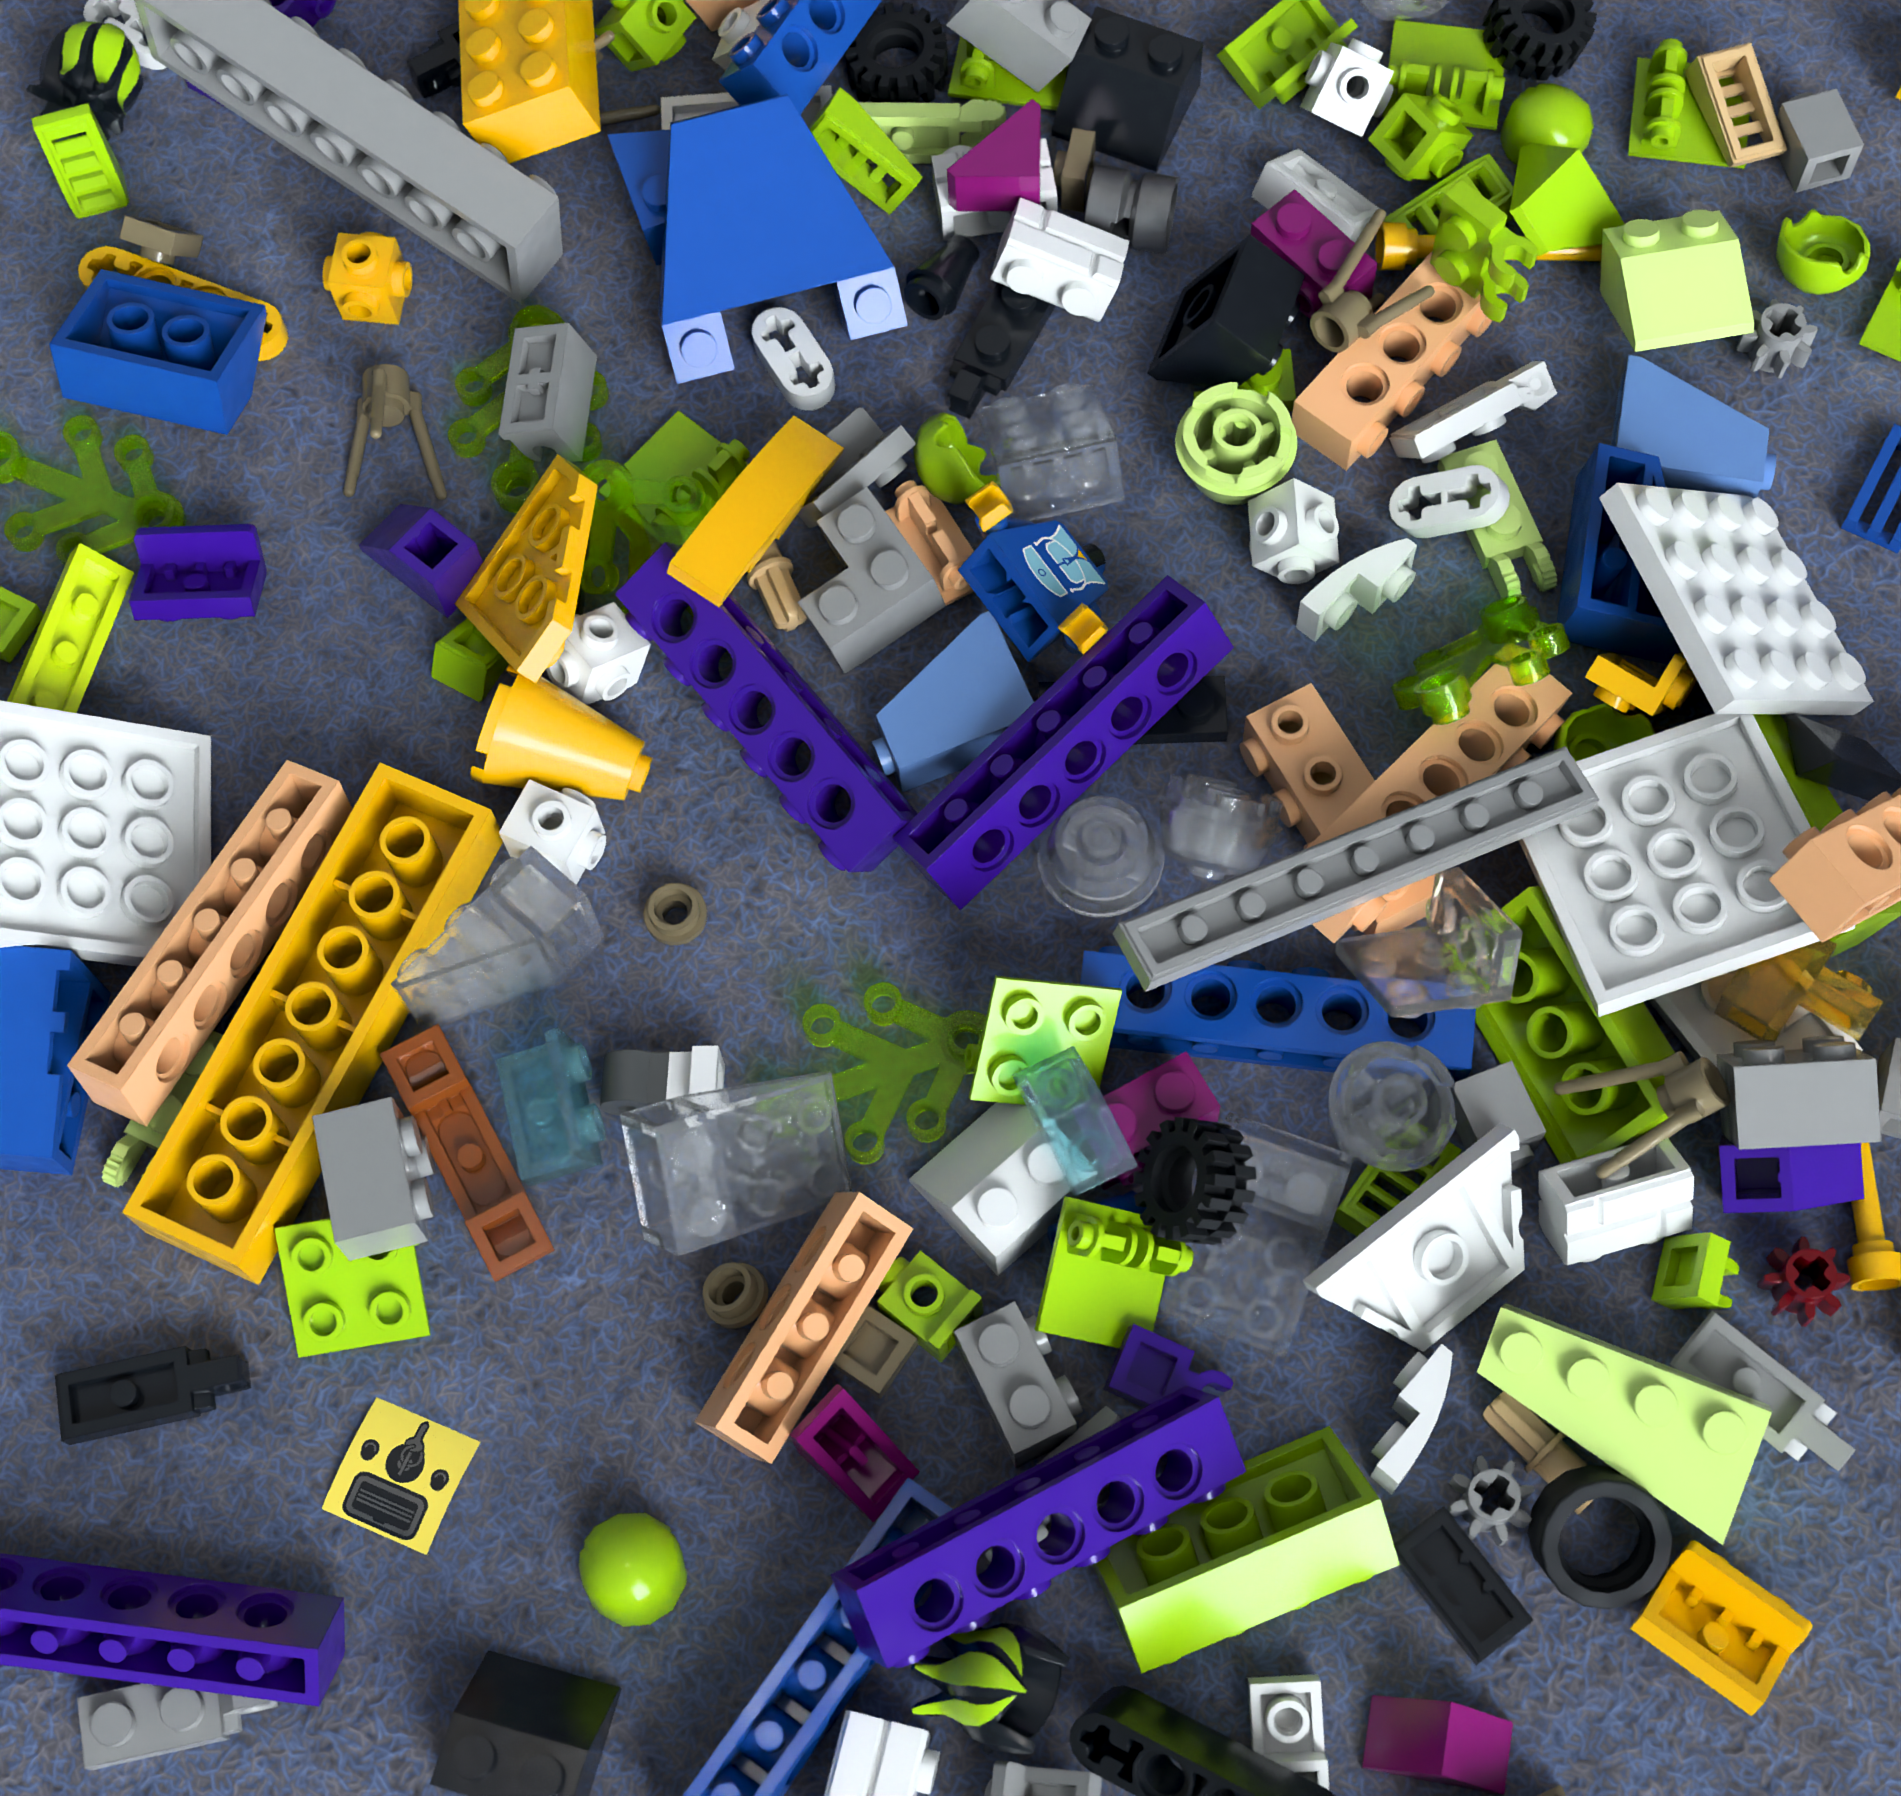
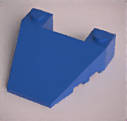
[658,94,908,384]

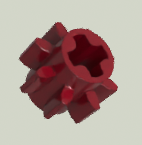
[1757,1236,1850,1327]

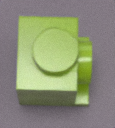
[877,1250,984,1363]

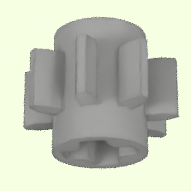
[1736,299,1818,379]
[1447,1456,1535,1546]

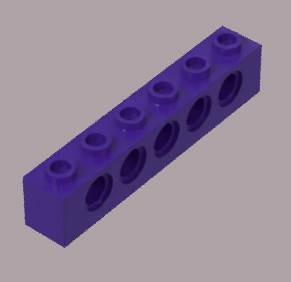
[615,542,918,872]
[892,575,1234,910]
[830,1386,1246,1669]
[0,1553,345,1707]

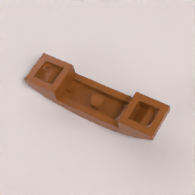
[380,1024,555,1282]

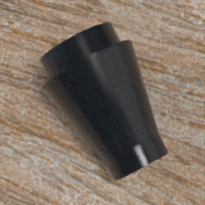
[904,235,980,320]

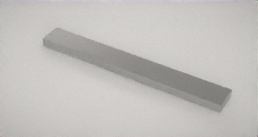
[1113,746,1600,992]

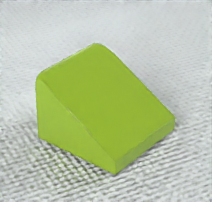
[431,618,509,702]

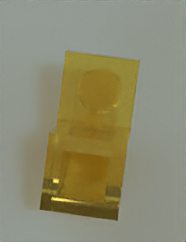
[1714,940,1884,1043]

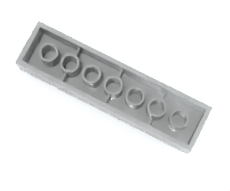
[134,0,563,304]

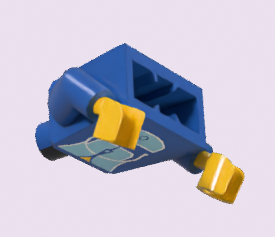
[958,481,1108,662]

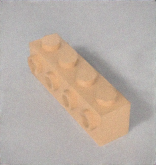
[1240,683,1445,945]

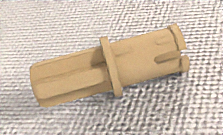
[746,539,807,632]
[1482,1392,1593,1515]

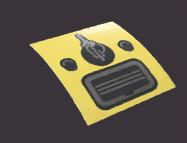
[322,1397,481,1555]

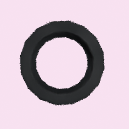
[1528,1465,1673,1610]

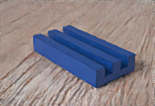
[1841,423,1901,554]

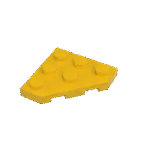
[455,454,598,683]

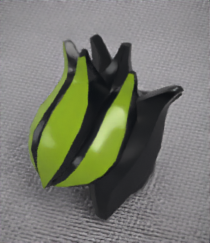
[26,21,144,141]
[910,1623,1070,1755]

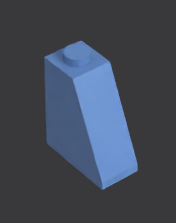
[1611,355,1777,499]
[870,611,1034,792]

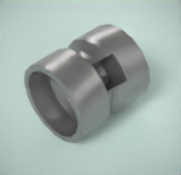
[1084,164,1178,254]

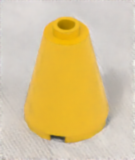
[470,664,653,801]

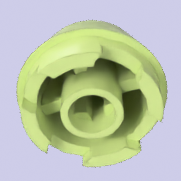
[1175,382,1297,505]

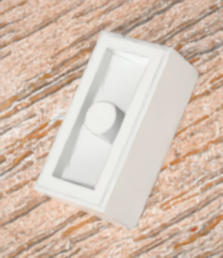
[1252,149,1380,243]

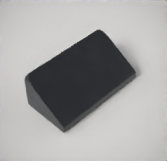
[1786,714,1901,801]

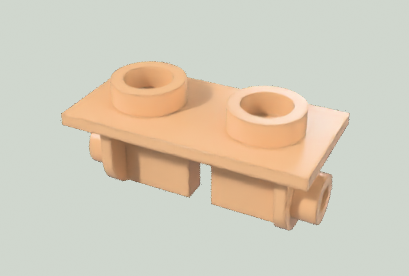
[885,480,974,606]

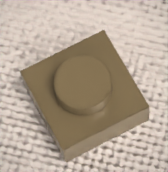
[1053,128,1096,212]
[119,215,204,265]
[831,1305,919,1399]

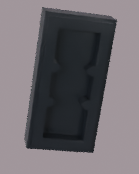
[1394,1506,1534,1666]

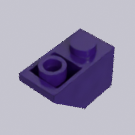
[359,504,483,618]
[1719,1135,1864,1213]

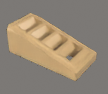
[1685,42,1787,168]

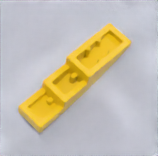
[667,415,844,608]

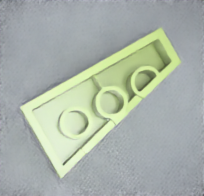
[1477,1303,1772,1545]

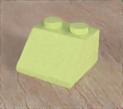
[1600,210,1754,352]

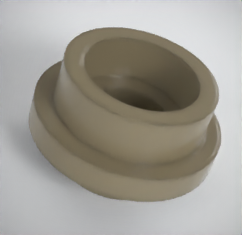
[643,883,708,945]
[702,1262,768,1329]

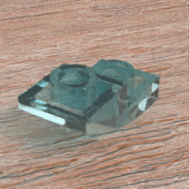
[1012,1046,1138,1196]

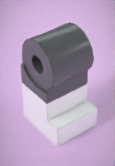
[600,1045,725,1121]

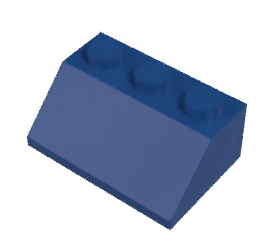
[49,269,267,435]

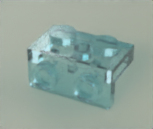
[496,1027,606,1186]

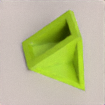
[1510,143,1625,256]

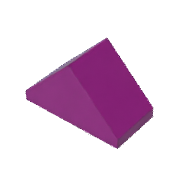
[947,99,1041,211]
[789,1384,920,1523]
[1361,1695,1513,1796]

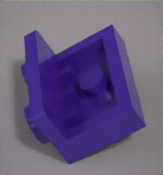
[129,524,267,622]

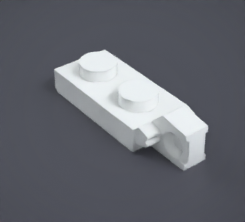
[1389,361,1557,463]

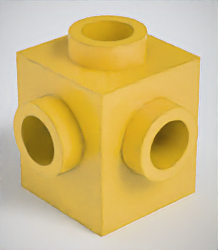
[322,232,413,325]

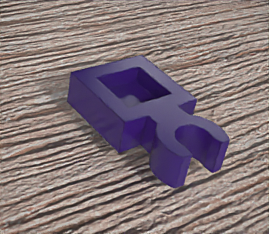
[1103,1324,1234,1408]

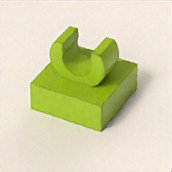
[1651,1232,1739,1310]

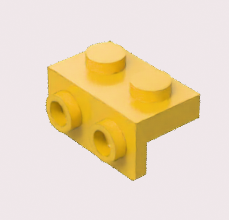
[1585,652,1697,716]
[1630,1540,1813,1716]

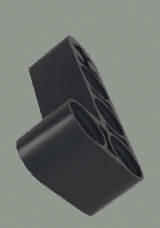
[1069,1686,1336,1796]

